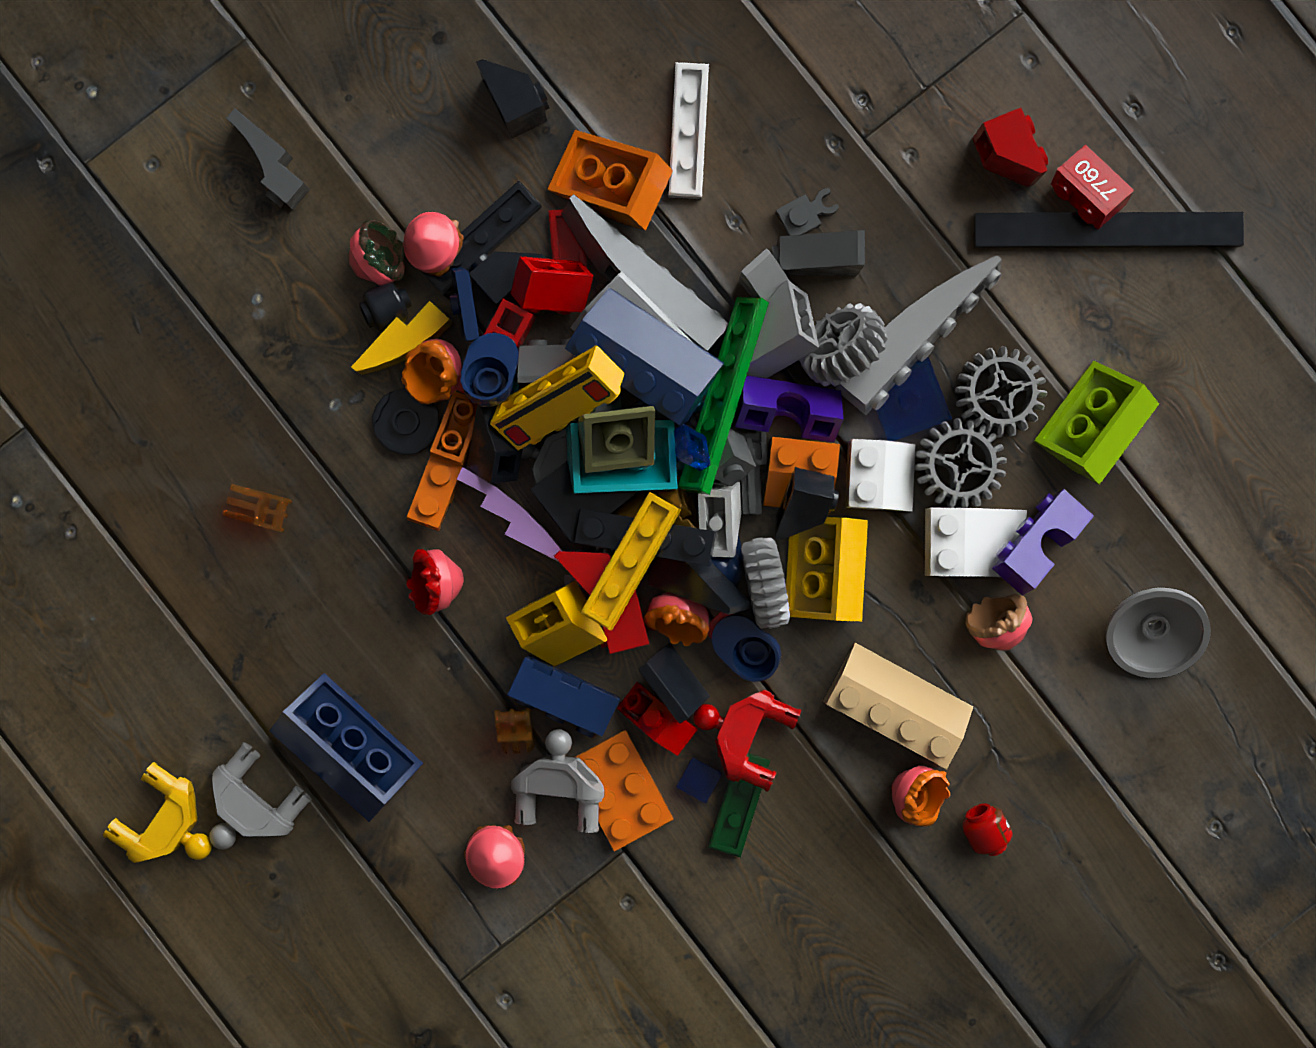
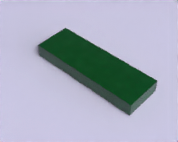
[708,753,770,858]

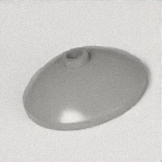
[1105,588,1211,678]

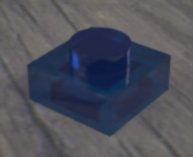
[673,424,711,471]
[676,756,722,803]

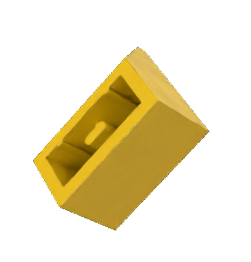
[506,580,608,667]

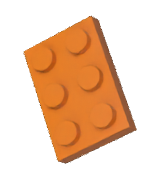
[574,729,674,851]

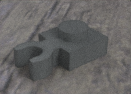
[775,188,839,236]

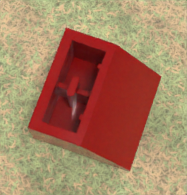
[972,107,1048,187]

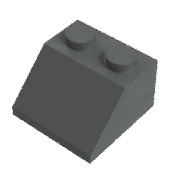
[517,339,576,388]

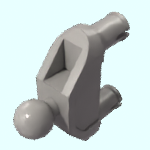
[511,729,604,833]
[209,742,312,850]

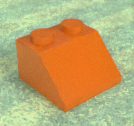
[763,437,840,513]

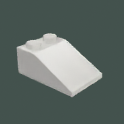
[925,507,1027,577]

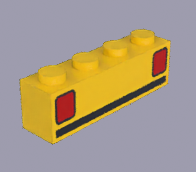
[490,345,625,450]

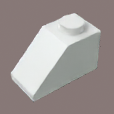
[698,482,741,557]

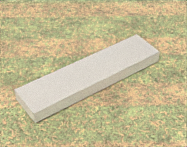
[668,62,709,199]

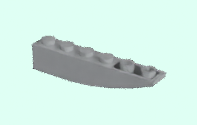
[835,255,1002,415]

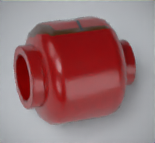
[962,803,1013,856]

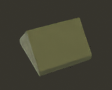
[577,406,655,473]

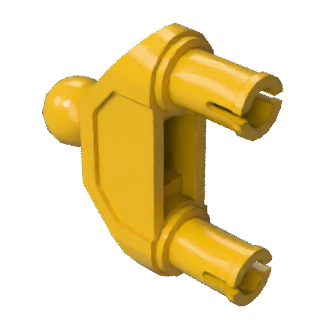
[103,762,212,863]

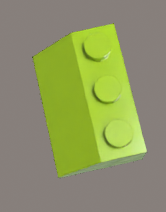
[1034,361,1159,485]

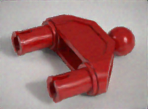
[693,690,802,792]

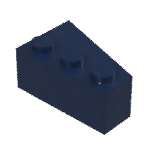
[507,654,620,738]

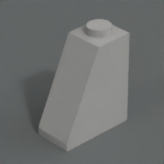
[747,280,819,378]

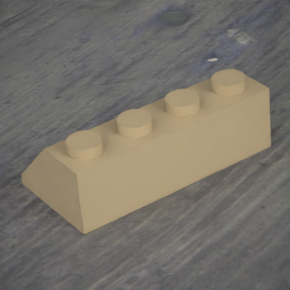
[823,642,973,769]

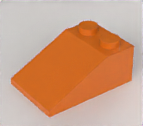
[548,130,673,231]

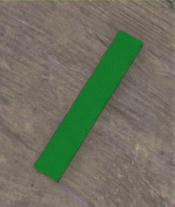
[678,297,769,495]

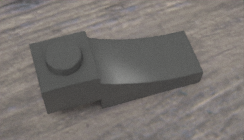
[226,108,310,210]

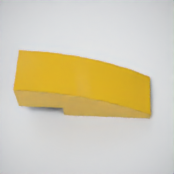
[351,301,453,375]

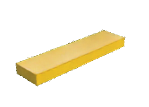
[580,492,681,631]

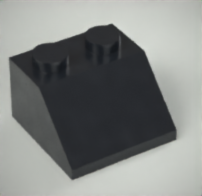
[476,59,550,139]

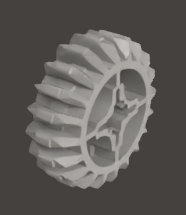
[799,303,888,387]
[954,346,1047,438]
[914,418,1007,508]
[741,537,790,629]

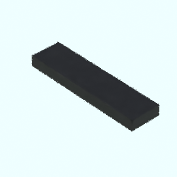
[421,180,542,296]

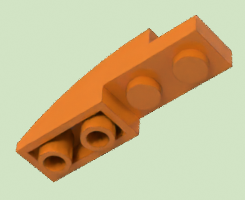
[407,391,477,531]

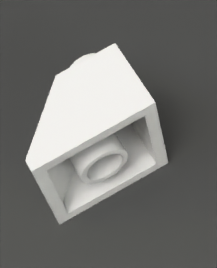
[845,439,915,512]

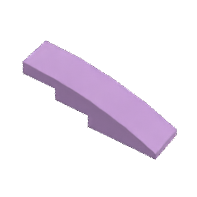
[457,467,563,562]

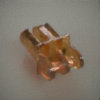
[222,483,292,532]
[495,708,535,754]

